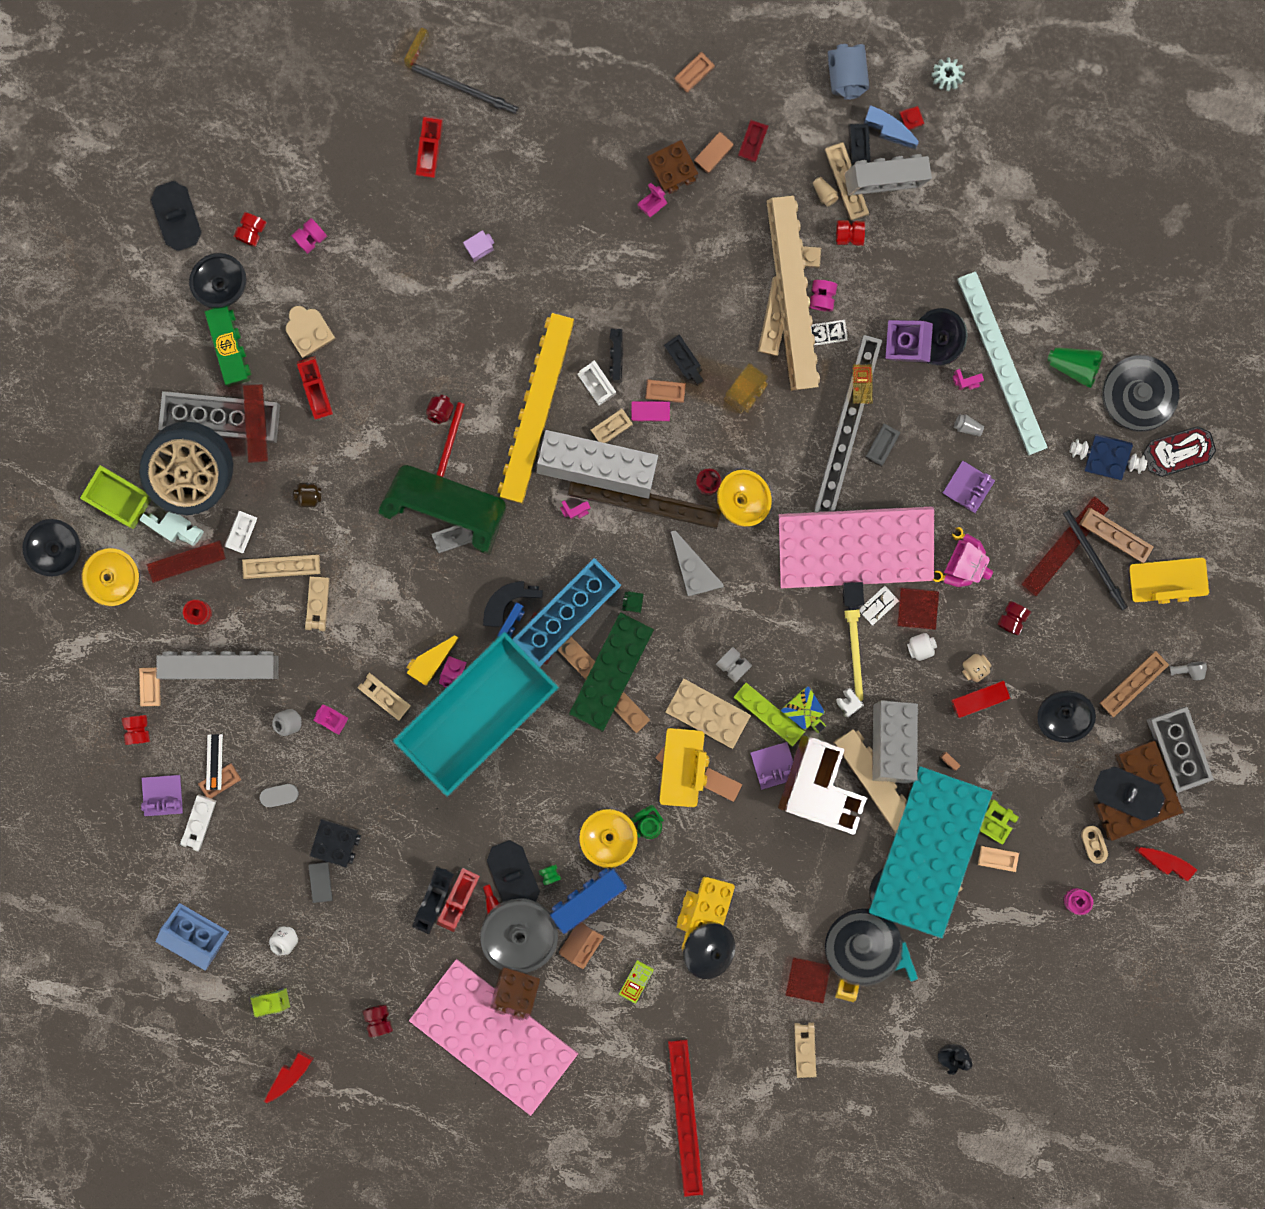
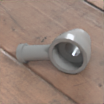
[1170,662,1207,680]

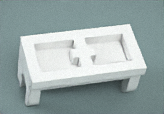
[577,360,616,406]
[224,511,257,553]
[836,688,863,717]

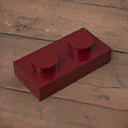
[738,120,769,163]

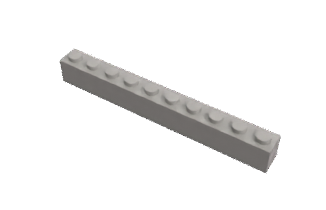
[813,335,882,512]

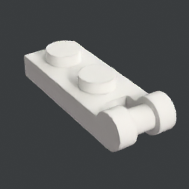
[180,794,217,852]

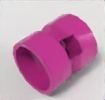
[291,218,328,254]
[809,280,838,312]
[1064,888,1093,915]

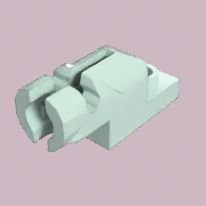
[139,512,204,546]

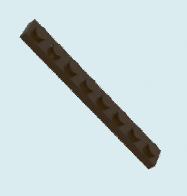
[568,481,721,529]

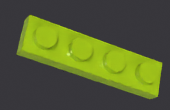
[734,683,805,747]

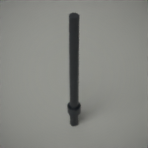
[411,63,519,114]
[1062,509,1128,610]

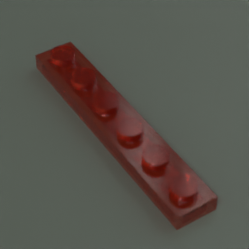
[1021,496,1109,597]

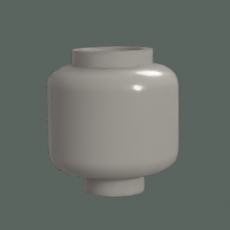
[272,709,301,736]

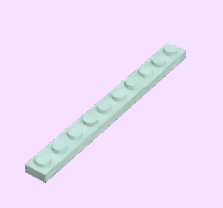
[957,271,1047,455]

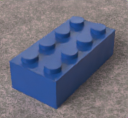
[550,867,627,934]

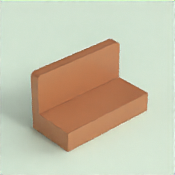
[559,922,604,969]

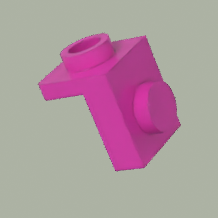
[637,183,667,217]
[953,369,984,390]
[560,500,591,520]
[439,656,467,688]
[314,704,349,735]

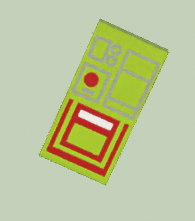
[619,960,654,1004]

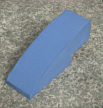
[864,106,919,149]

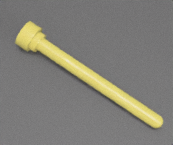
[844,610,863,701]

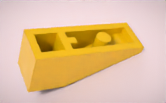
[407,636,459,686]

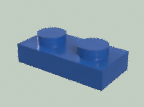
[498,602,525,638]

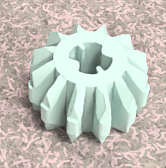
[932,58,965,91]

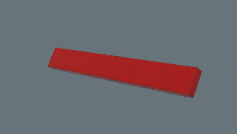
[668,1039,704,1197]

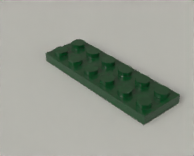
[568,612,654,732]

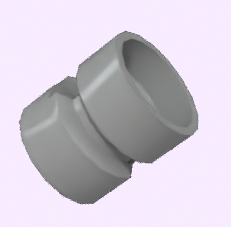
[716,647,752,683]

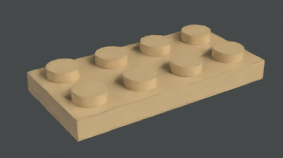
[666,679,751,749]

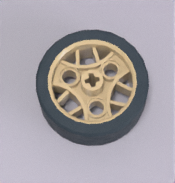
[139,421,234,515]

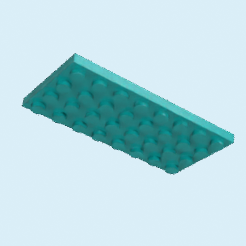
[869,766,993,939]

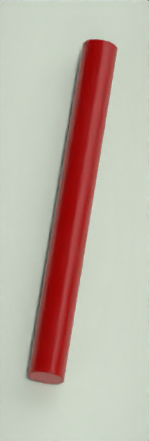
[436,402,465,477]

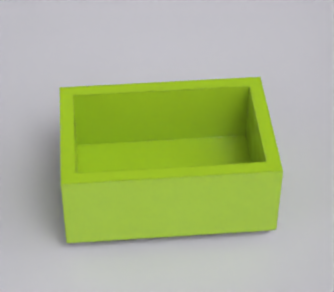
[80,465,151,529]

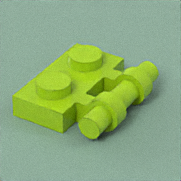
[980,799,1019,845]

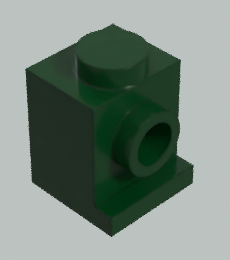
[622,592,644,614]

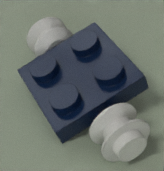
[1070,434,1147,480]

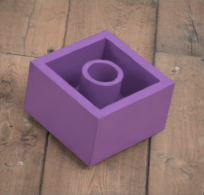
[886,320,933,362]

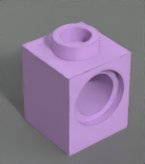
[463,230,494,262]

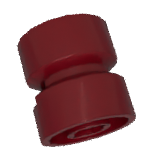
[696,468,721,495]
[997,601,1031,636]
[362,1004,393,1037]

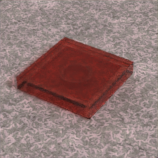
[897,588,939,630]
[785,957,831,1003]

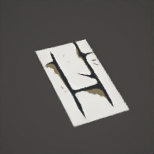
[859,586,899,626]

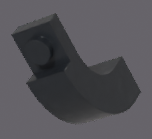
[483,581,543,627]
[412,866,454,934]

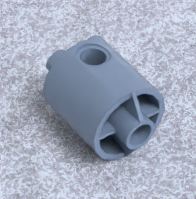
[828,44,869,99]

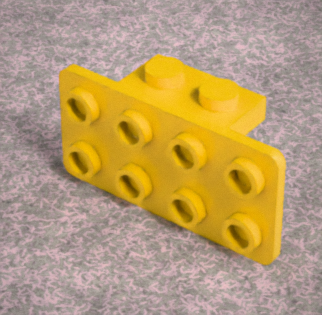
[1129,558,1209,604]
[659,728,709,807]
[676,877,735,950]

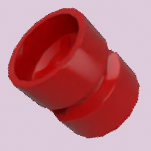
[233,212,267,247]
[836,220,865,246]
[183,600,212,625]
[122,715,150,745]

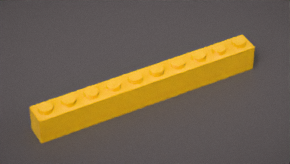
[497,313,574,504]

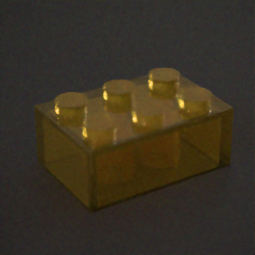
[724,363,768,414]

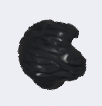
[937,1044,973,1075]

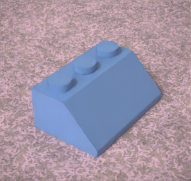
[156,903,229,971]

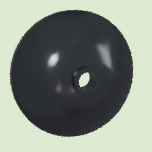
[189,253,247,309]
[918,308,967,366]
[22,519,81,577]
[1037,691,1096,743]
[683,922,736,979]

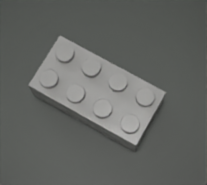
[845,154,932,196]
[872,701,918,783]
[1147,707,1214,793]

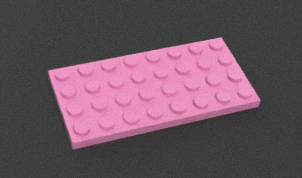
[779,507,934,588]
[409,959,578,1116]

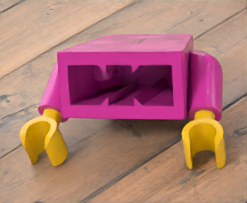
[933,527,993,587]

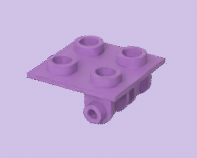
[943,461,995,513]
[751,742,793,790]
[141,775,183,816]

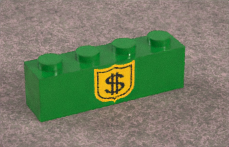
[205,307,252,387]

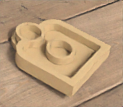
[286,306,336,359]

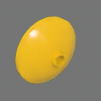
[717,470,772,527]
[82,548,139,606]
[580,809,638,867]

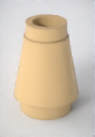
[813,177,838,206]

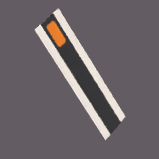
[206,734,223,790]

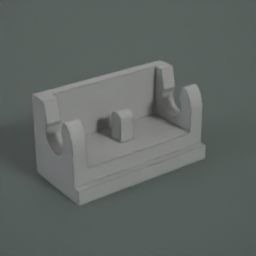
[432,525,473,553]

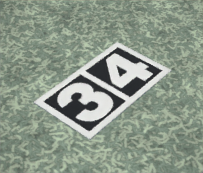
[811,320,848,345]

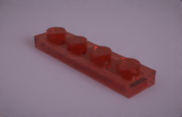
[243,384,268,463]
[146,540,226,583]

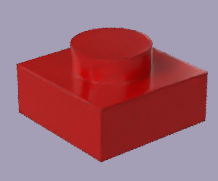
[900,106,925,130]

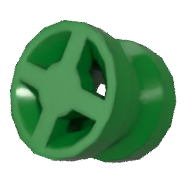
[538,864,561,885]

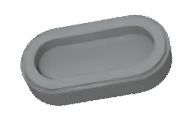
[260,784,299,807]

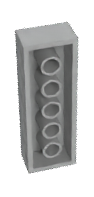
[158,391,280,443]
[537,430,658,499]
[157,651,279,679]

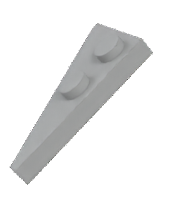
[671,531,724,597]

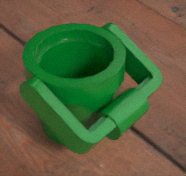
[630,805,664,839]

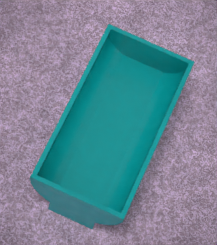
[393,632,559,797]

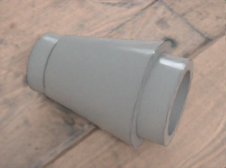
[954,414,984,436]

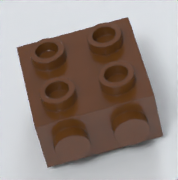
[647,140,698,194]
[490,967,540,1020]

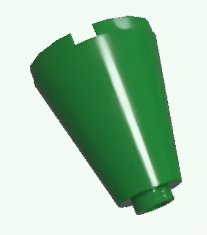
[1047,347,1103,388]

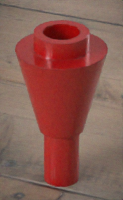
[483,885,500,915]

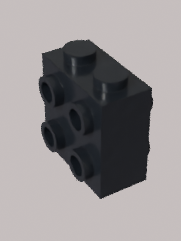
[310,818,362,868]

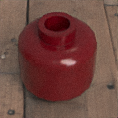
[426,395,454,424]

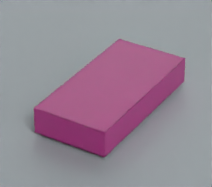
[631,401,670,422]

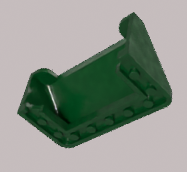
[378,465,506,555]

